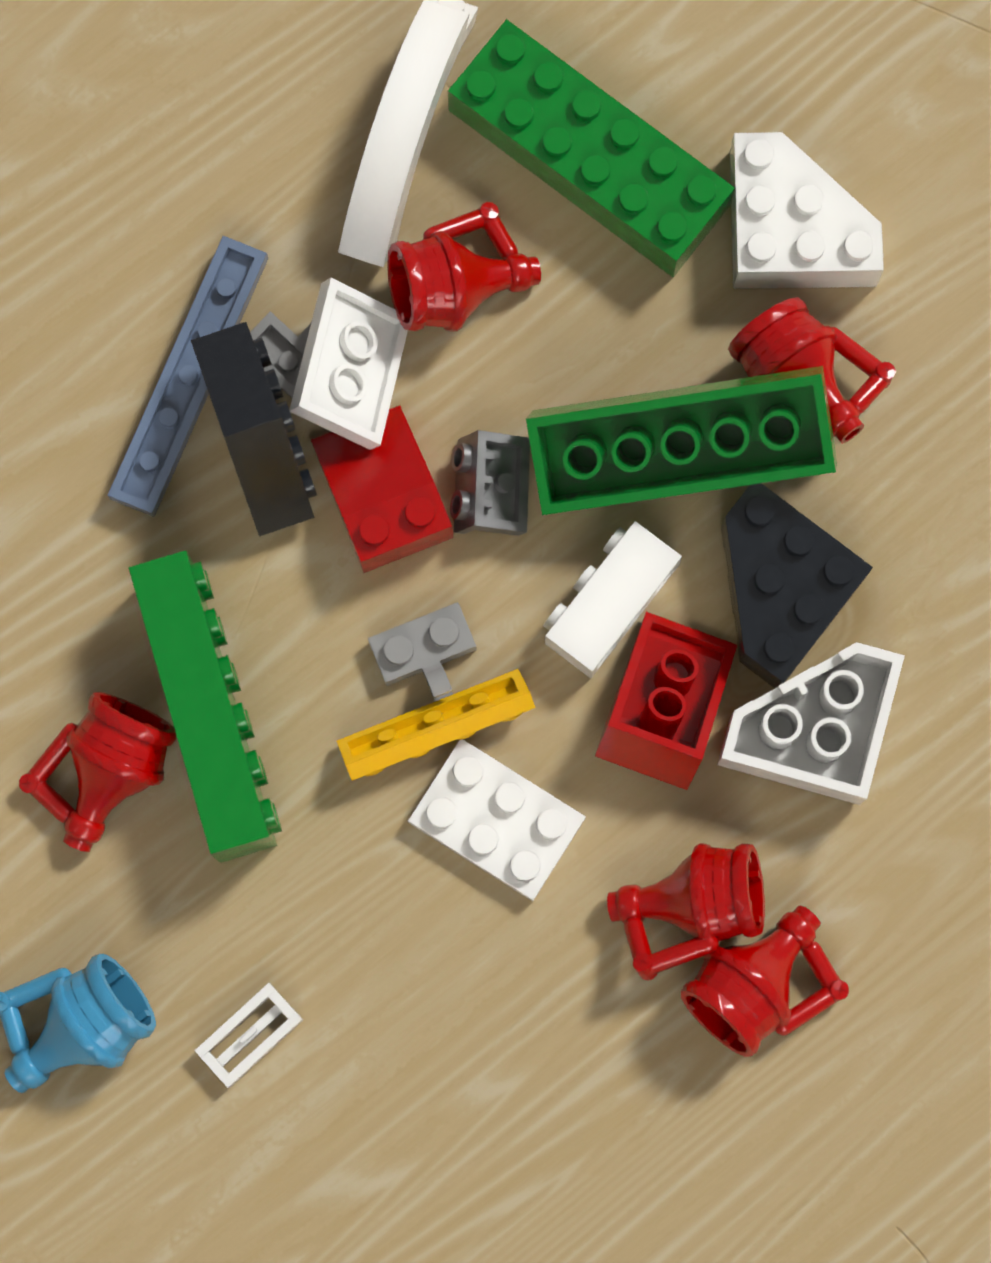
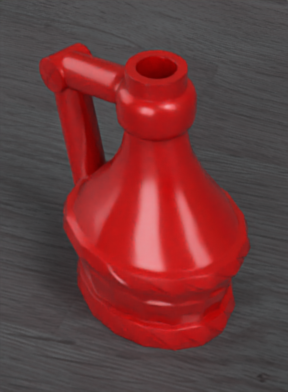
[387,202,541,332]
[728,297,896,444]
[19,692,176,852]
[607,843,765,981]
[681,905,849,1057]

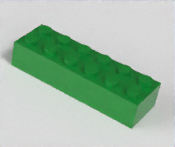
[448,19,735,278]
[526,366,837,515]
[128,550,282,863]

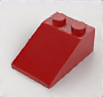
[311,405,453,573]
[595,611,737,790]

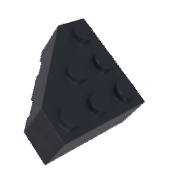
[191,322,317,537]
[721,483,873,688]

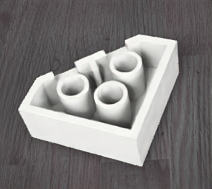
[730,132,884,289]
[717,642,905,805]

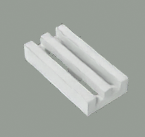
[195,983,303,1088]

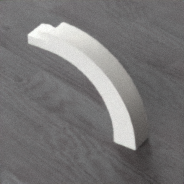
[338,0,478,267]

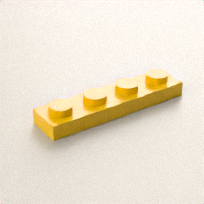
[336,669,536,781]

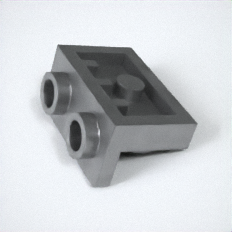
[450,430,530,536]

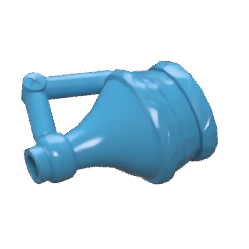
[0,954,156,1093]

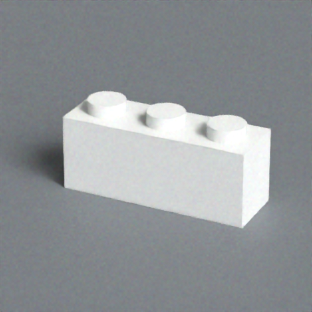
[543,521,682,679]

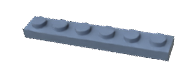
[108,236,269,517]

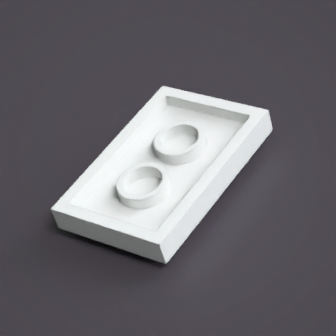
[289,277,408,450]
[408,739,586,901]

